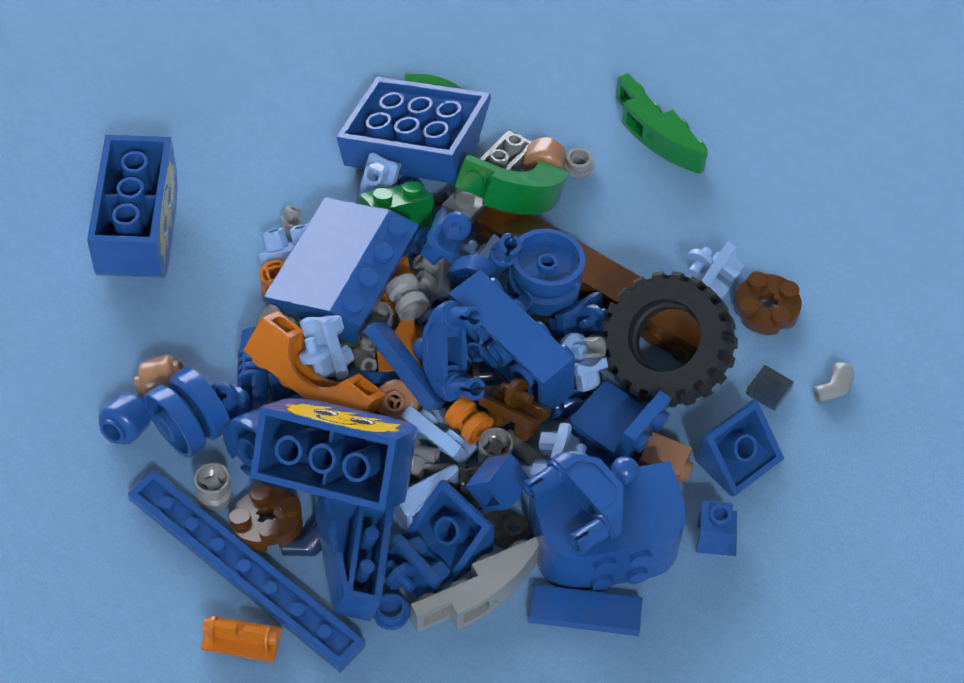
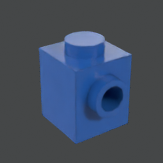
[465,453,529,512]

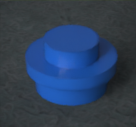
[373,594,410,630]

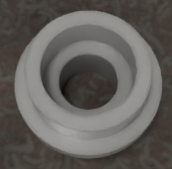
[564,148,595,178]

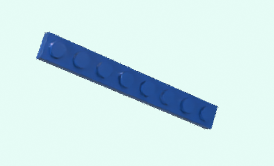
[128,470,365,673]

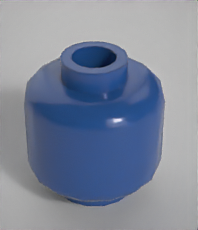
[98,392,151,445]

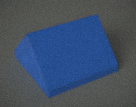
[696,399,784,496]
[403,480,495,582]

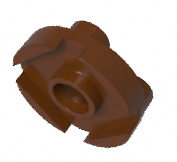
[734,271,802,335]
[229,484,303,552]

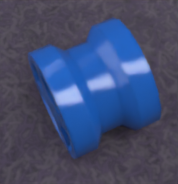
[211,381,250,420]

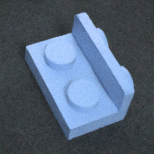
[401,405,478,467]

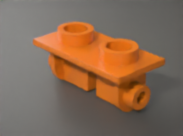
[201,615,283,663]

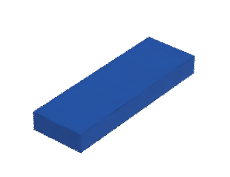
[364,322,448,411]
[529,584,643,636]

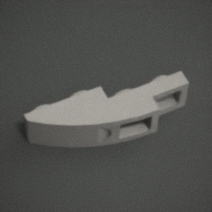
[442,130,532,224]
[411,537,539,633]

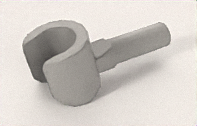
[583,336,606,359]
[409,456,455,483]

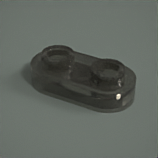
[469,498,531,550]

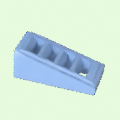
[394,464,459,531]

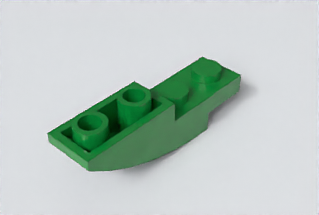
[615,73,708,174]

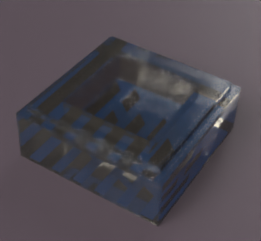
[746,365,794,411]

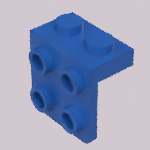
[569,381,672,459]

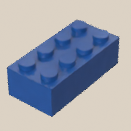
[449,269,575,411]

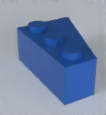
[314,496,394,621]

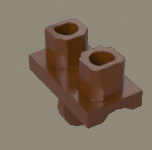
[478,377,551,441]

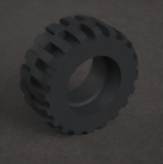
[601,271,738,407]

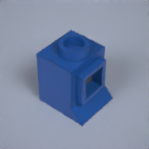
[696,500,737,556]

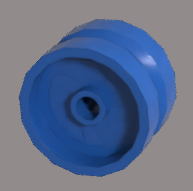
[507,228,586,316]
[143,367,230,458]

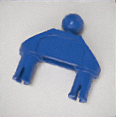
[413,300,485,402]
[522,453,639,555]

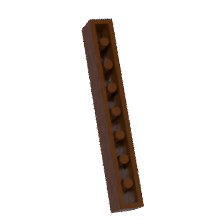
[475,207,700,363]

